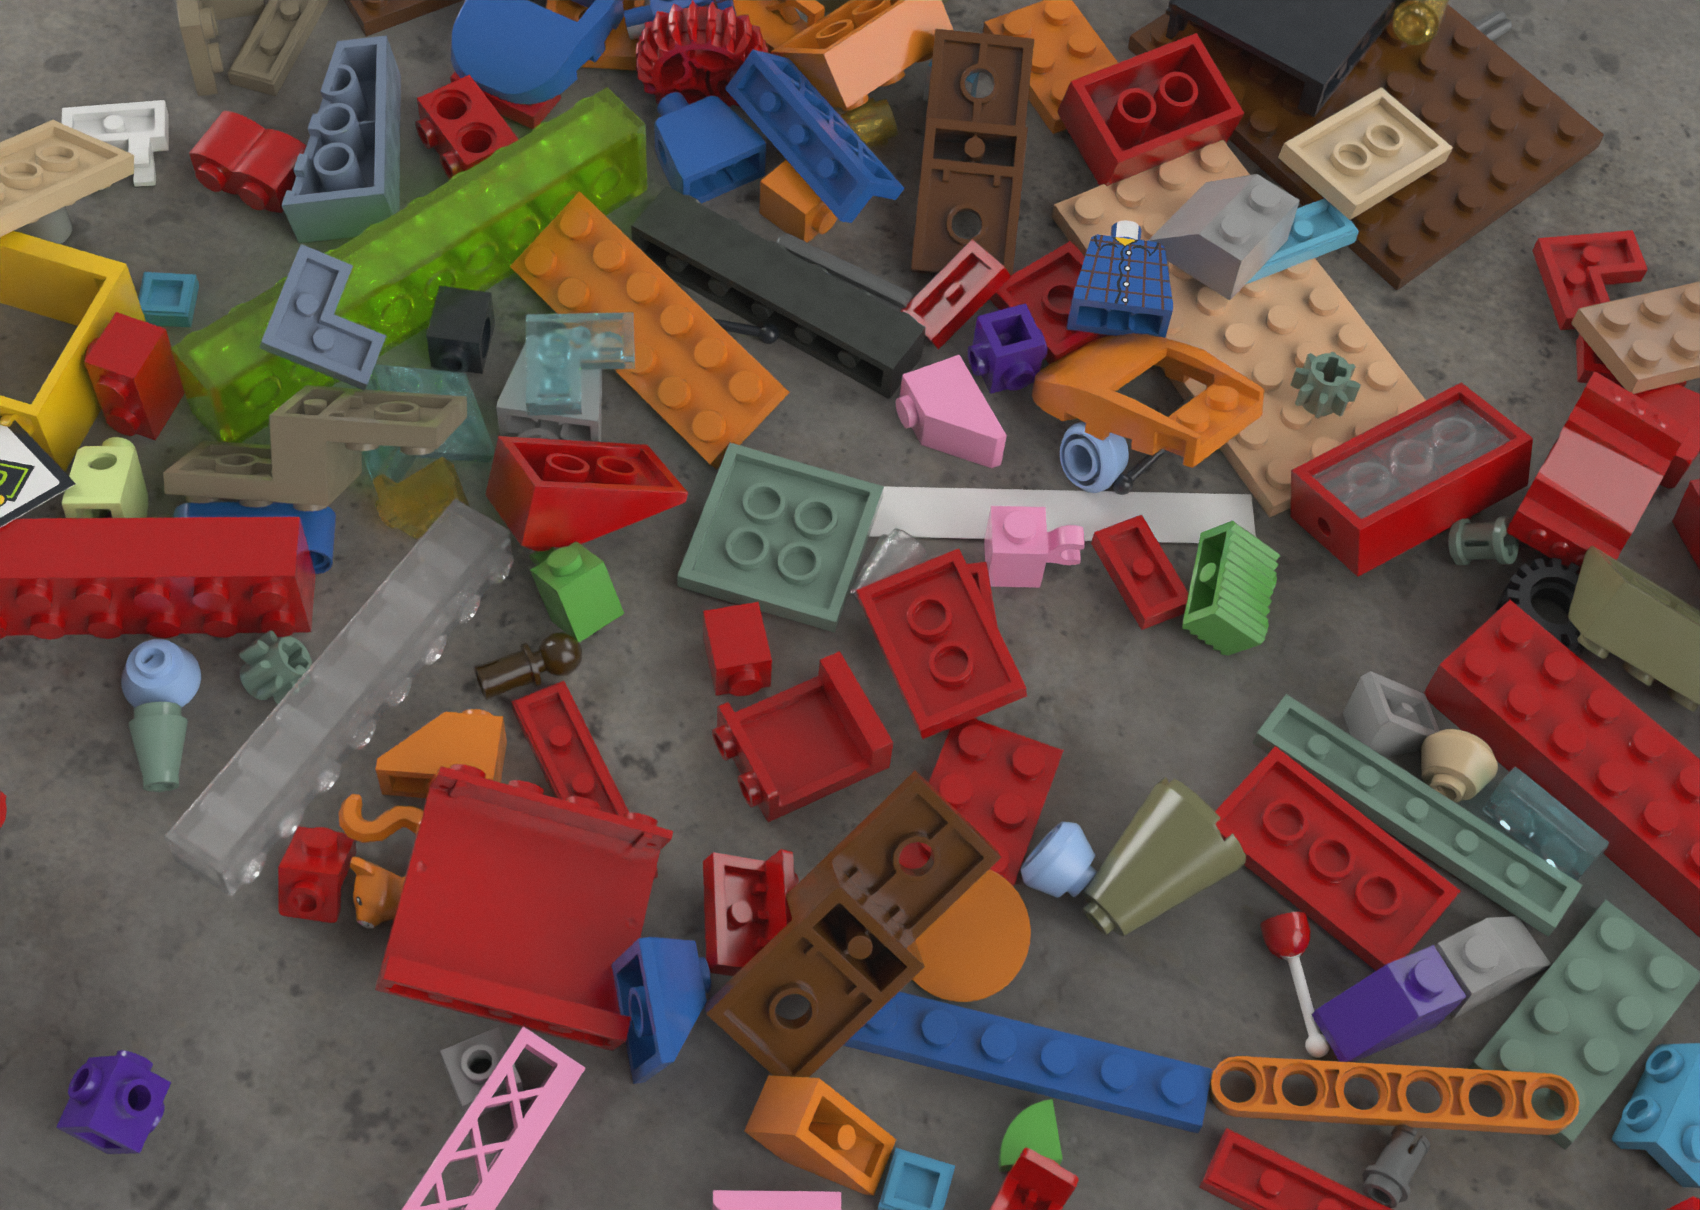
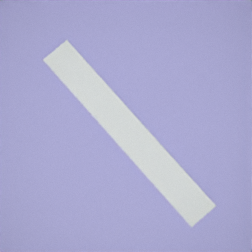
[869,487,1256,543]

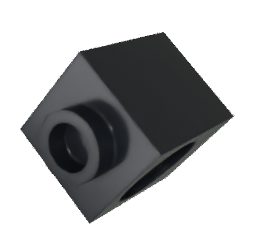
[426,285,495,374]

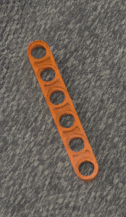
[1209,1056,1580,1135]

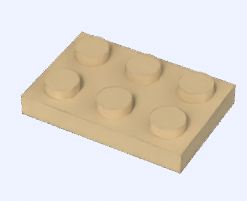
[1278,87,1453,220]

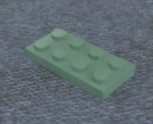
[1467,899,1700,1150]

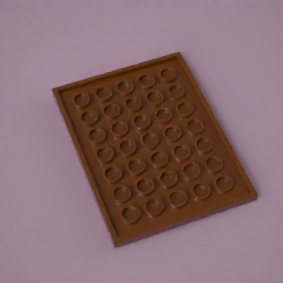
[1128,0,1604,291]

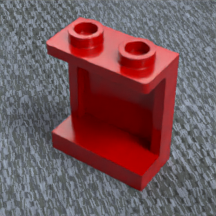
[712,651,893,823]

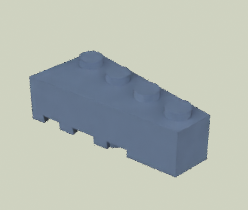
[282,35,401,243]

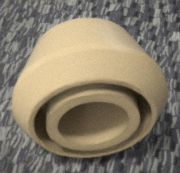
[1421,729,1498,803]

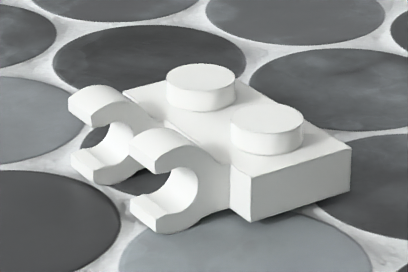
[62,100,169,190]

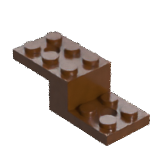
[911,29,1034,275]
[705,770,1001,1077]

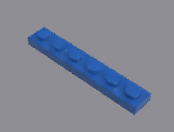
[843,992,1212,1134]

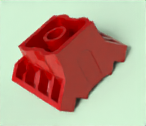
[1506,371,1690,574]

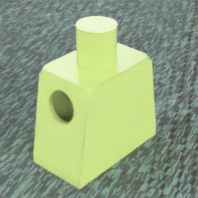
[62,437,148,518]

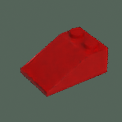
[485,436,688,551]

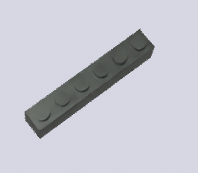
[631,186,926,399]

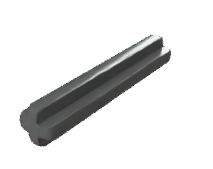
[776,233,913,312]

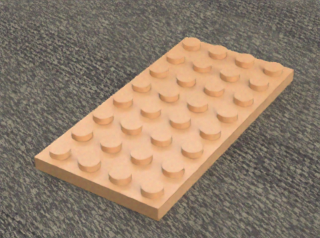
[1052,140,1426,518]

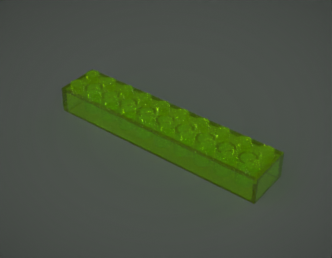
[171,87,647,443]

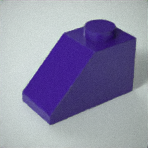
[1311,945,1466,1062]

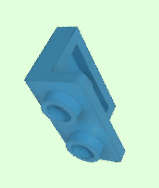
[1612,1043,1700,1188]

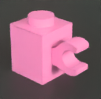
[984,506,1085,588]

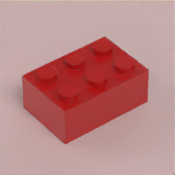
[1057,33,1244,186]

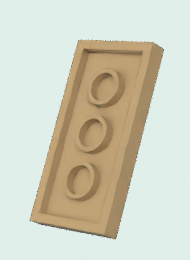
[0,120,134,238]

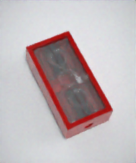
[1290,382,1533,577]

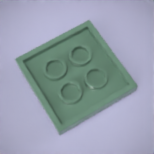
[677,443,884,633]

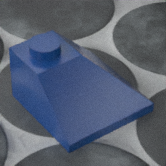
[611,937,711,1084]

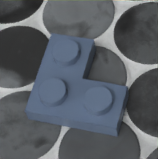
[259,244,386,390]

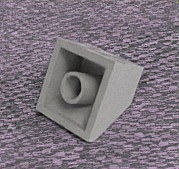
[1148,174,1300,300]

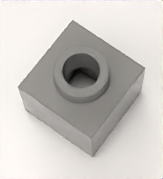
[440,1027,523,1116]

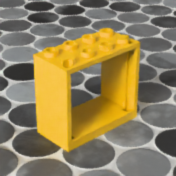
[0,231,146,472]

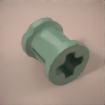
[1448,516,1519,565]

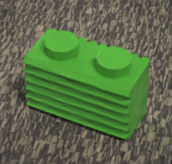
[1182,520,1280,656]

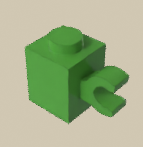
[529,542,624,642]

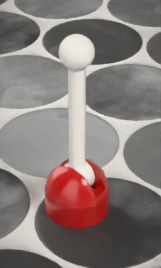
[1260,912,1330,1058]

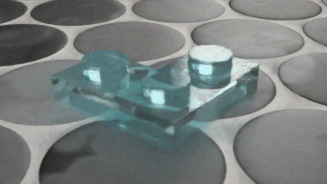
[526,312,635,416]

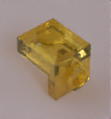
[372,456,470,540]

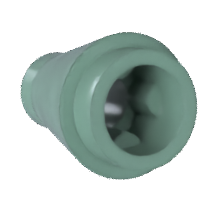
[128,702,188,792]

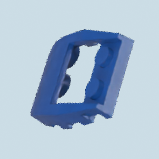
[451,0,624,104]

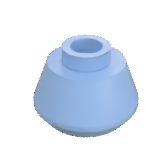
[1060,421,1129,493]
[121,639,201,707]
[1020,822,1097,898]

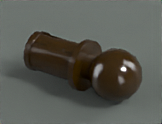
[474,632,582,700]

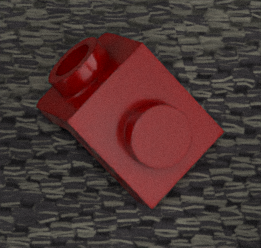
[278,826,357,923]
[989,1148,1079,1210]

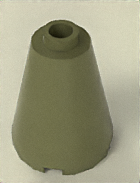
[1082,777,1246,937]

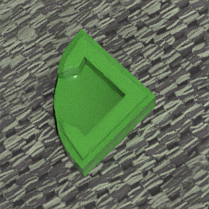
[998,1099,1063,1172]

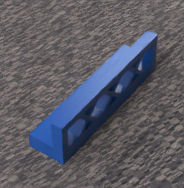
[725,49,905,223]

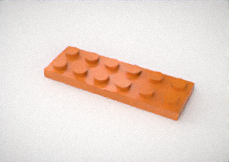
[510,191,790,469]

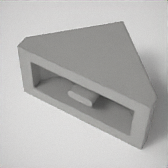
[1343,671,1439,757]

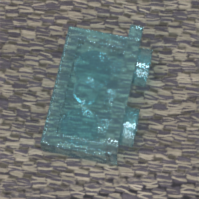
[1482,766,1609,881]

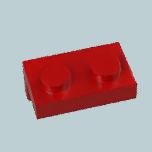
[703,849,799,976]

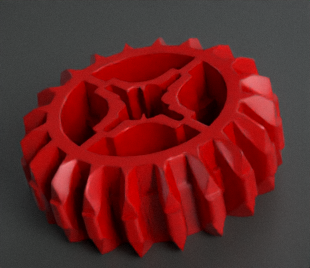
[635,0,768,108]

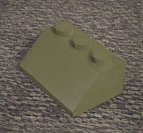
[1568,545,1700,712]

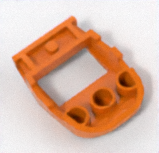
[1032,333,1264,468]

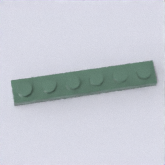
[1253,694,1583,937]

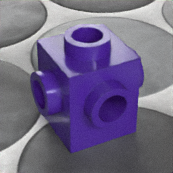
[967,304,1047,394]
[56,1050,171,1154]

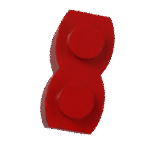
[189,111,306,213]

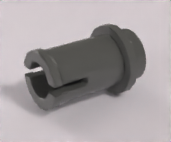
[1362,1125,1430,1208]

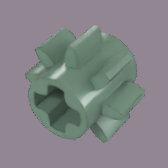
[1290,352,1361,418]
[239,631,312,706]

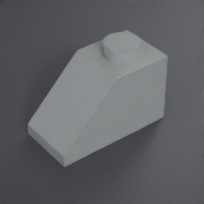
[1435,916,1552,1019]

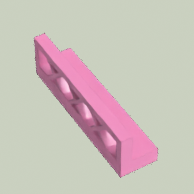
[401,1026,585,1210]

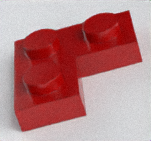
[1532,230,1648,331]

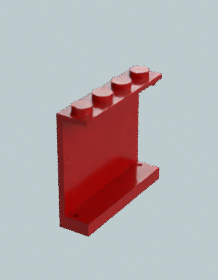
[375,764,673,1051]

